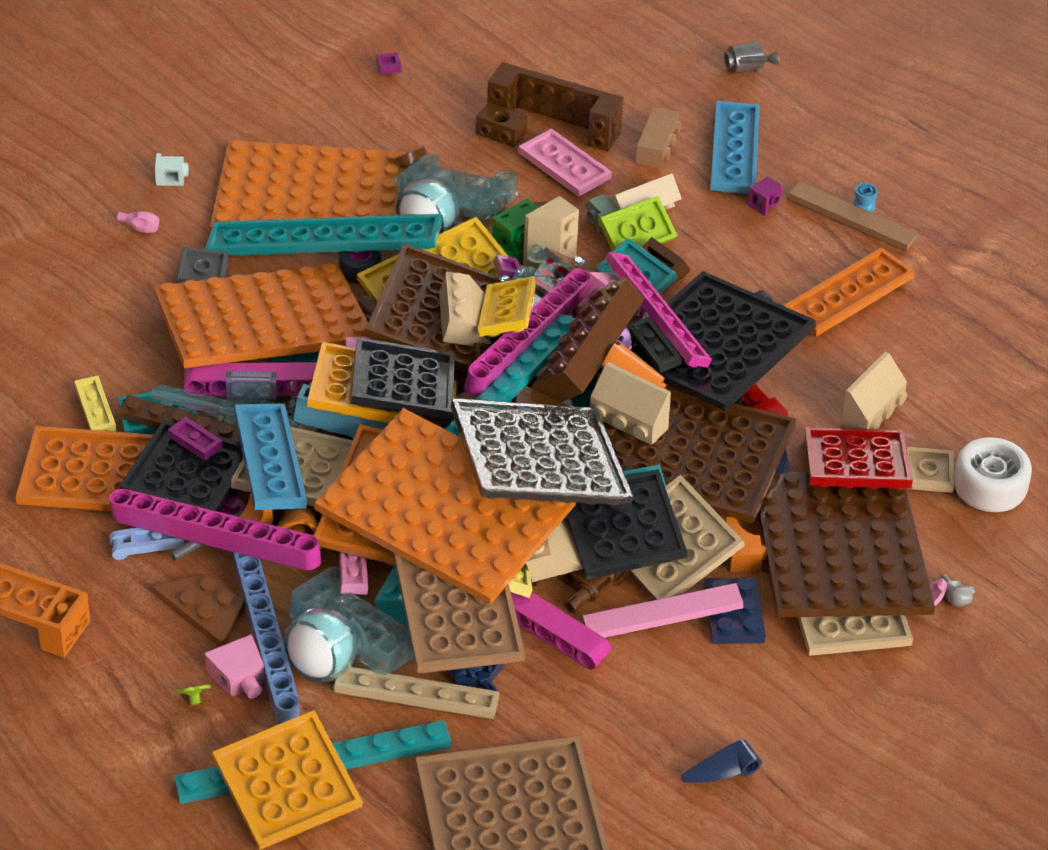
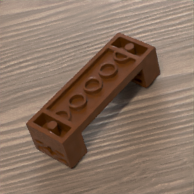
[487,62,624,152]

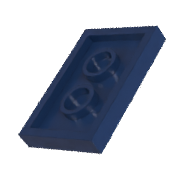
[704,578,766,644]

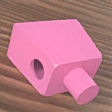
[205,635,265,699]

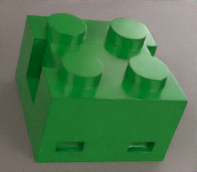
[492,198,539,262]

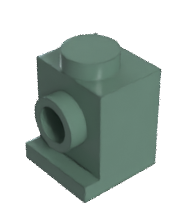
[585,194,619,234]

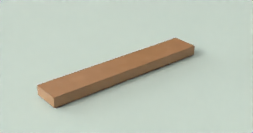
[788,182,918,251]

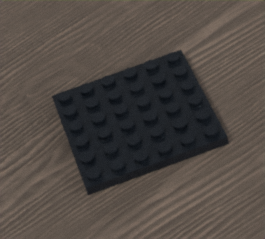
[630,271,816,411]

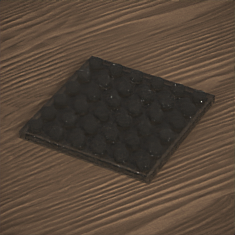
[450,399,633,506]

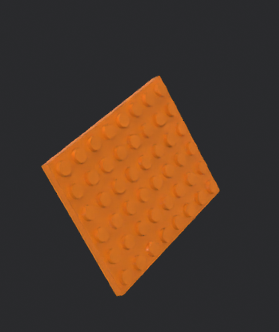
[210,140,406,233]
[154,264,368,368]
[315,408,576,605]

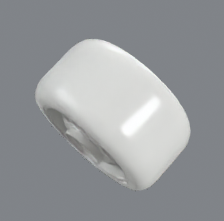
[954,437,1032,512]

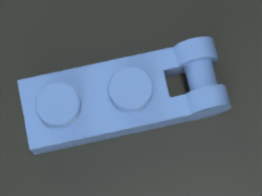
[109,528,185,560]

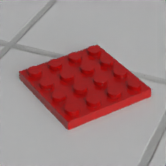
[804,427,913,490]

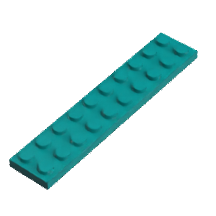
[205,214,442,256]

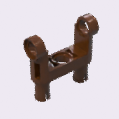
[531,569,630,614]

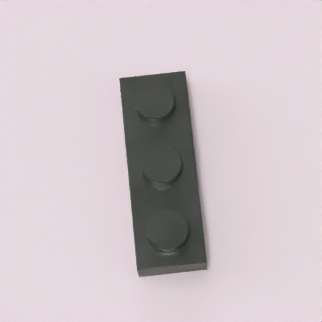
[628,316,682,373]

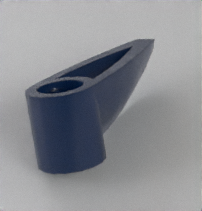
[681,739,762,783]

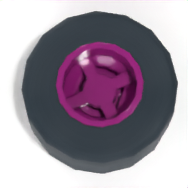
[339,250,381,284]

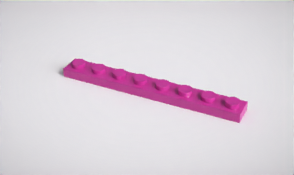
[605,252,712,367]

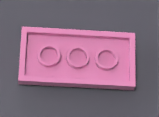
[518,128,612,197]

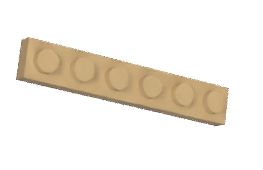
[334,666,499,719]

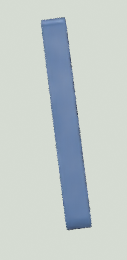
[233,552,299,725]

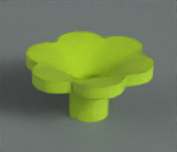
[176,685,211,705]

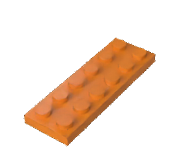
[783,247,915,337]

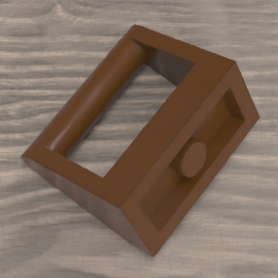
[642,237,690,286]

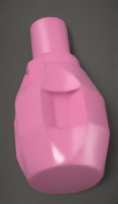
[117,211,159,233]

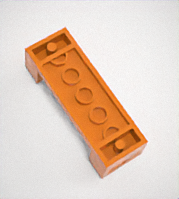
[0,563,90,658]

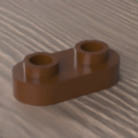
[395,147,427,169]

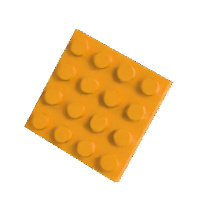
[307,342,399,423]
[212,710,363,850]

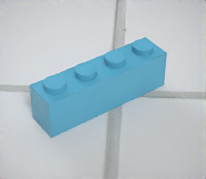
[293,384,389,438]

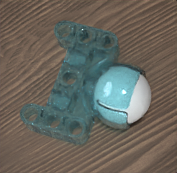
[394,154,518,234]
[284,566,414,683]

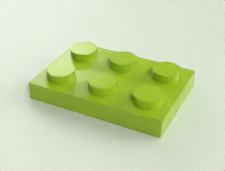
[598,196,678,251]

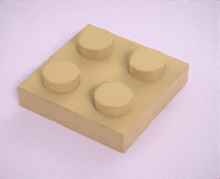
[906,447,954,493]

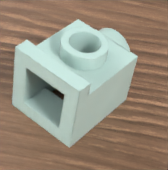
[155,153,189,186]

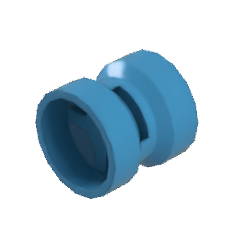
[853,183,878,213]

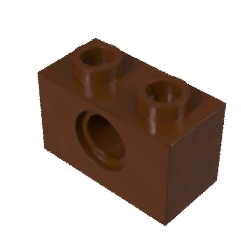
[476,102,528,147]

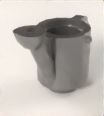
[724,40,779,73]

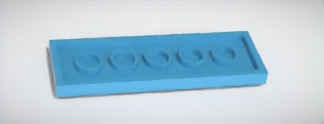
[710,101,760,194]
[234,403,307,510]

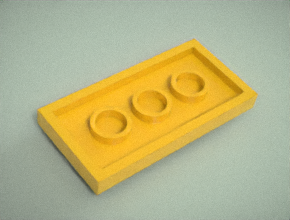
[478,276,536,337]

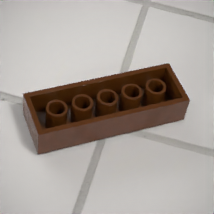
[532,277,644,402]

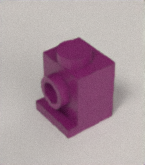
[748,176,783,216]

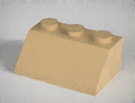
[608,174,682,210]
[523,196,579,272]
[439,272,491,346]
[840,352,907,429]
[590,362,671,445]
[526,517,583,582]

